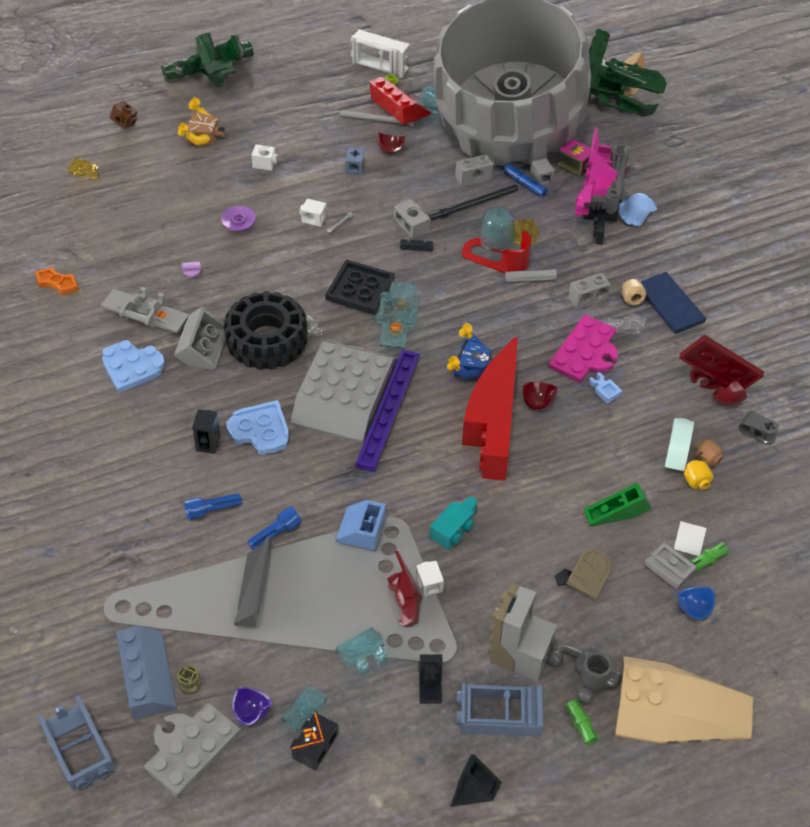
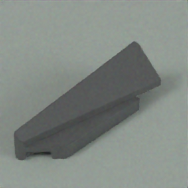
[234,537,271,627]

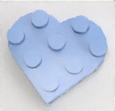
[102,340,165,393]
[226,400,289,455]

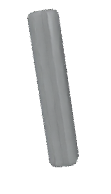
[505,269,557,282]

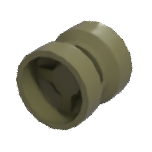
[177,665,201,695]

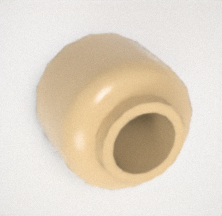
[621,279,646,306]

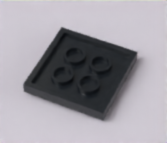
[325,259,395,314]

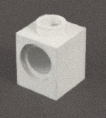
[251,145,278,171]
[299,199,327,227]
[416,561,444,597]

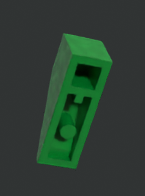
[584,482,652,527]

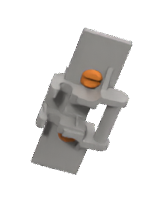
[101,287,189,334]

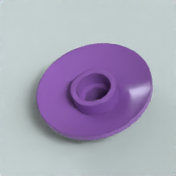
[221,206,256,231]

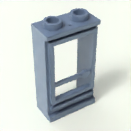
[456,683,543,736]
[37,696,115,792]

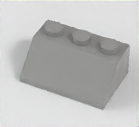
[174,307,225,370]

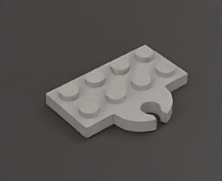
[144,703,241,798]

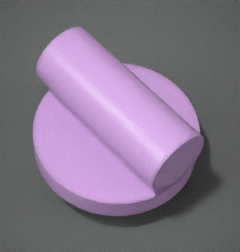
[182,262,201,277]

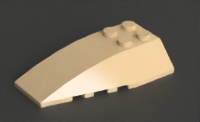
[615,656,753,744]

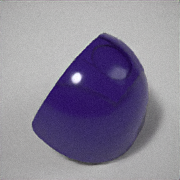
[232,687,272,725]

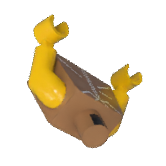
[178,97,226,146]

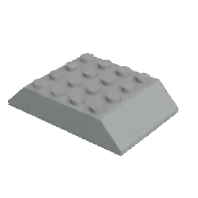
[290,340,398,443]

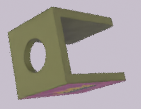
[557,139,591,178]

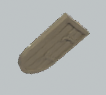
[566,549,611,600]

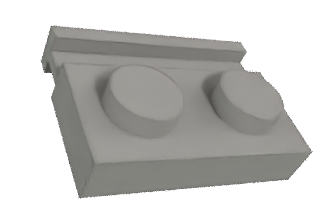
[644,543,697,589]

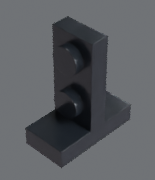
[583,205,619,245]
[418,654,443,704]

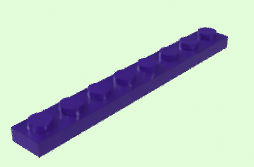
[356,349,420,472]

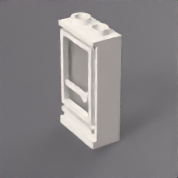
[351,30,410,78]

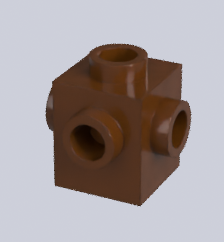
[110,100,138,129]

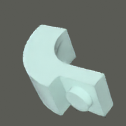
[665,418,694,471]

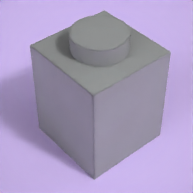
[530,158,555,186]

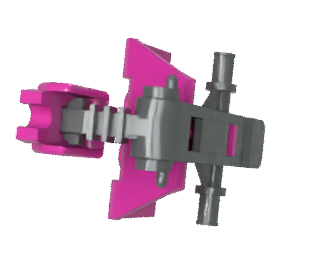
[575,127,630,216]

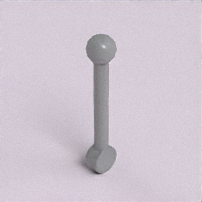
[326,212,353,235]

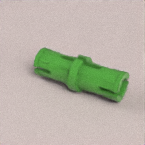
[690,542,729,573]
[565,700,599,745]

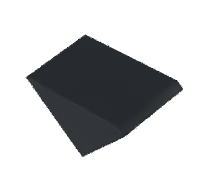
[554,569,572,587]

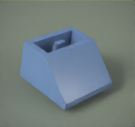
[336,500,386,551]

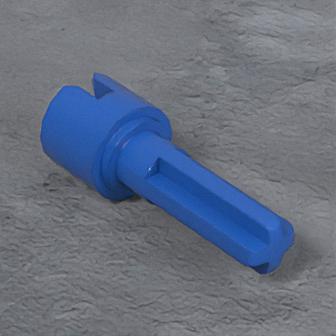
[184,493,242,520]
[247,506,301,550]

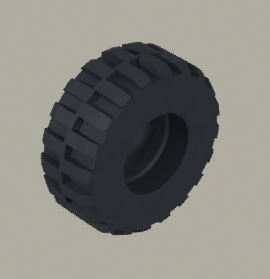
[224,291,308,370]

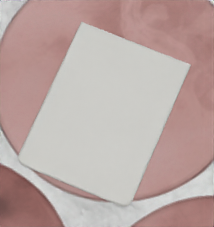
[674,521,706,556]

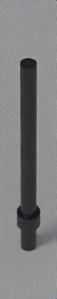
[428,184,519,220]

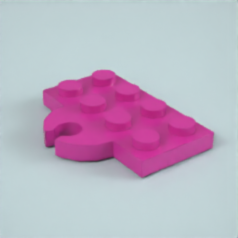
[548,314,618,384]

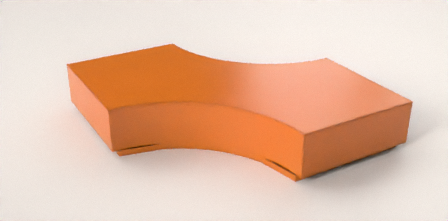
[35,267,79,295]

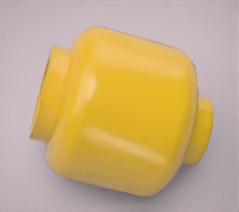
[684,460,714,490]

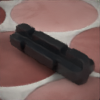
[400,239,434,251]

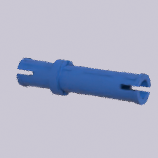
[503,163,548,197]

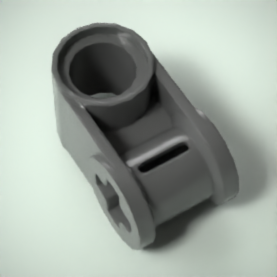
[739,411,779,445]

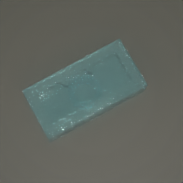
[281,685,327,733]

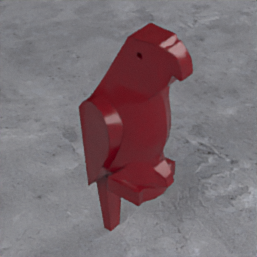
[387,551,422,627]

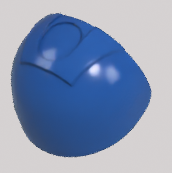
[678,587,715,620]

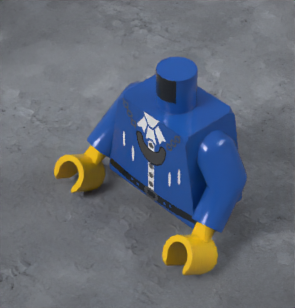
[447,323,492,381]

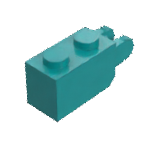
[429,496,478,550]

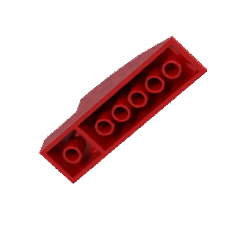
[462,337,518,481]

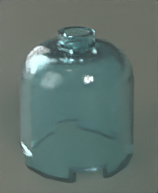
[480,207,515,251]

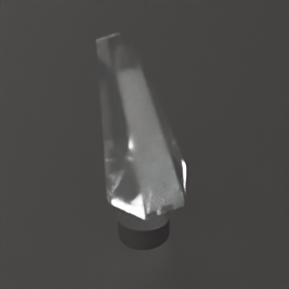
[306,315,323,337]

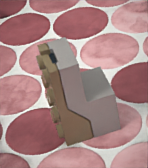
[488,583,557,681]

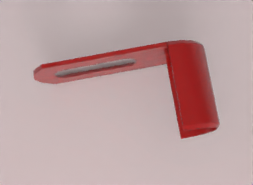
[462,229,532,273]

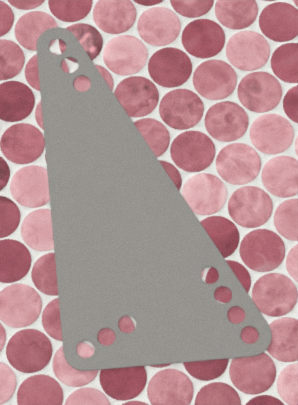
[104,517,457,663]

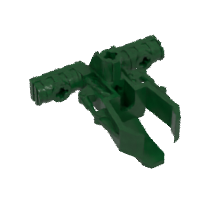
[587,28,667,117]
[160,32,254,87]

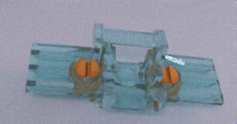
[375,281,419,349]

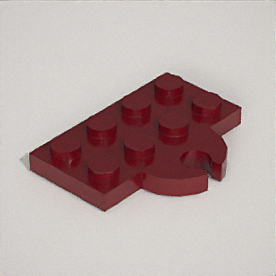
[679,334,764,390]

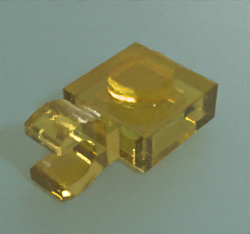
[67,158,100,179]

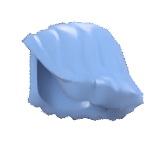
[619,193,657,226]

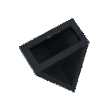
[450,754,502,807]

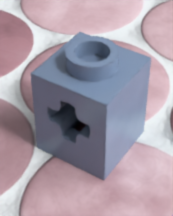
[345,147,365,174]

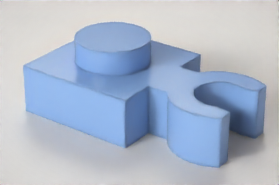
[589,372,622,404]

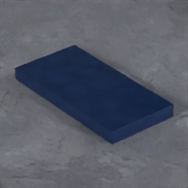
[640,272,706,334]

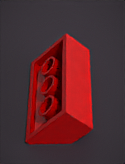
[369,77,431,125]

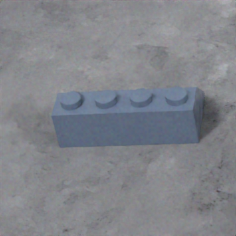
[116,626,177,720]

